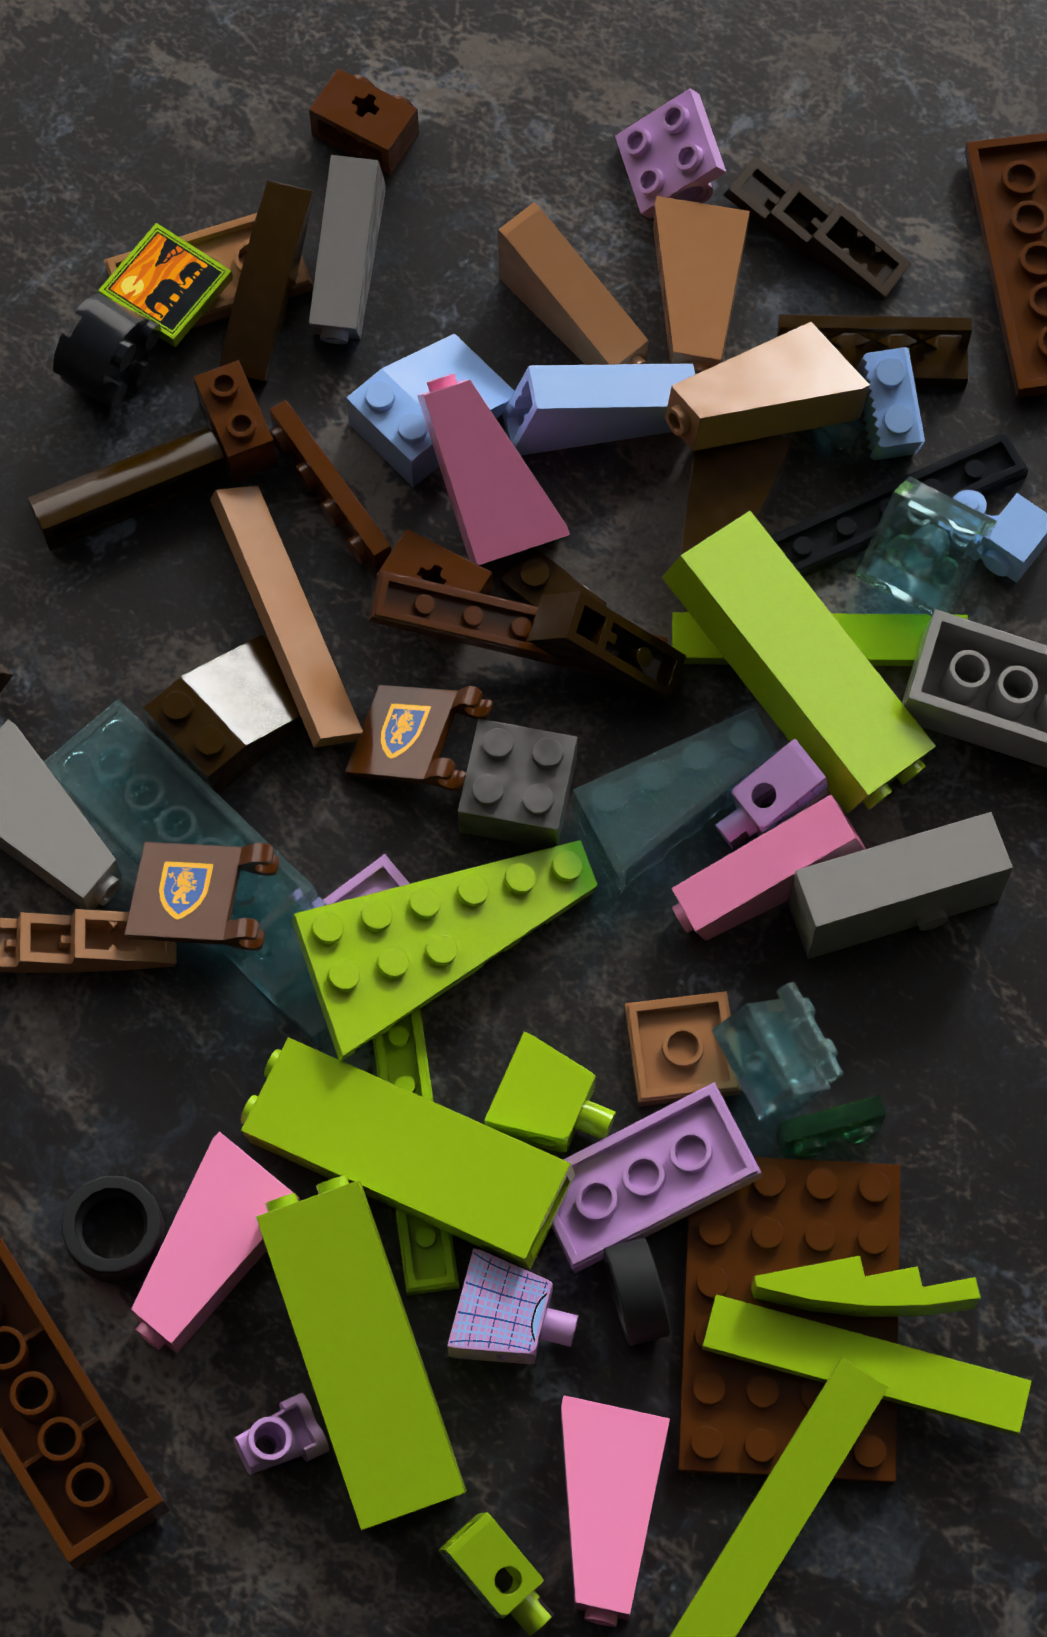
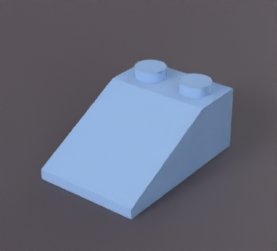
[346,334,515,488]

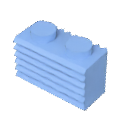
[856,347,925,461]

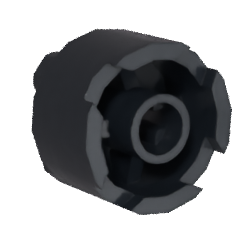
[53,293,161,409]

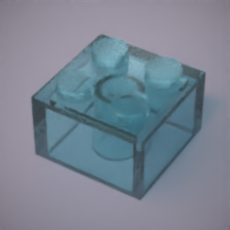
[855,476,997,616]

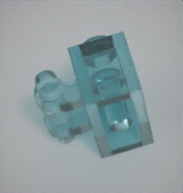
[712,982,844,1121]

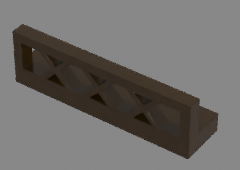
[776,314,972,388]

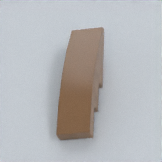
[0,909,177,973]

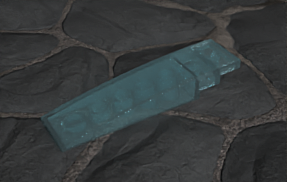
[44,699,329,1045]

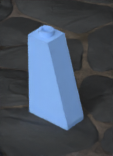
[503,364,695,456]

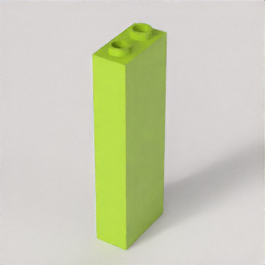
[662,511,936,814]
[241,1037,575,1270]
[256,1175,467,1530]

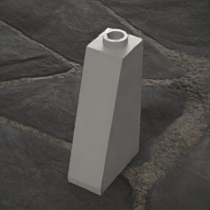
[309,155,386,344]
[0,719,122,910]

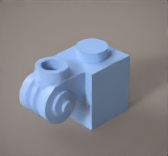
[942,490,1047,583]

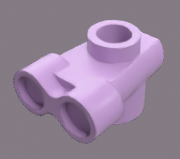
[233,1393,329,1475]

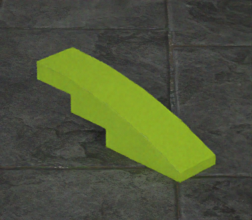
[751,1256,981,1317]

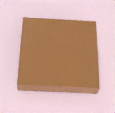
[625,991,742,1107]

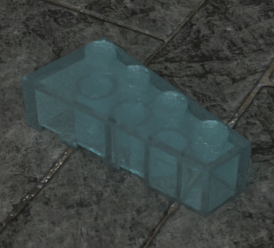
[572,707,777,896]

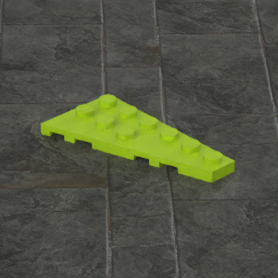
[292,840,598,1062]

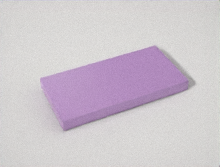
[551,1082,763,1273]

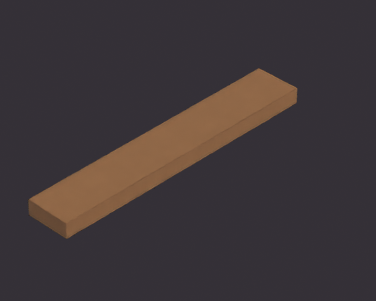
[210,486,363,748]

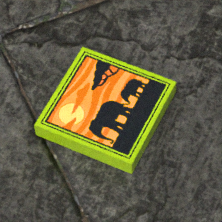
[98,223,233,347]

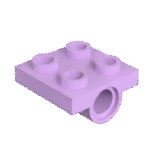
[615,88,726,219]

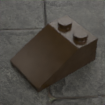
[143,635,304,798]

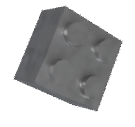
[458,718,578,849]

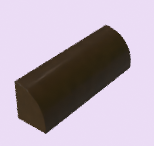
[27,426,229,551]

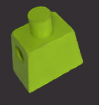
[484,1032,616,1152]

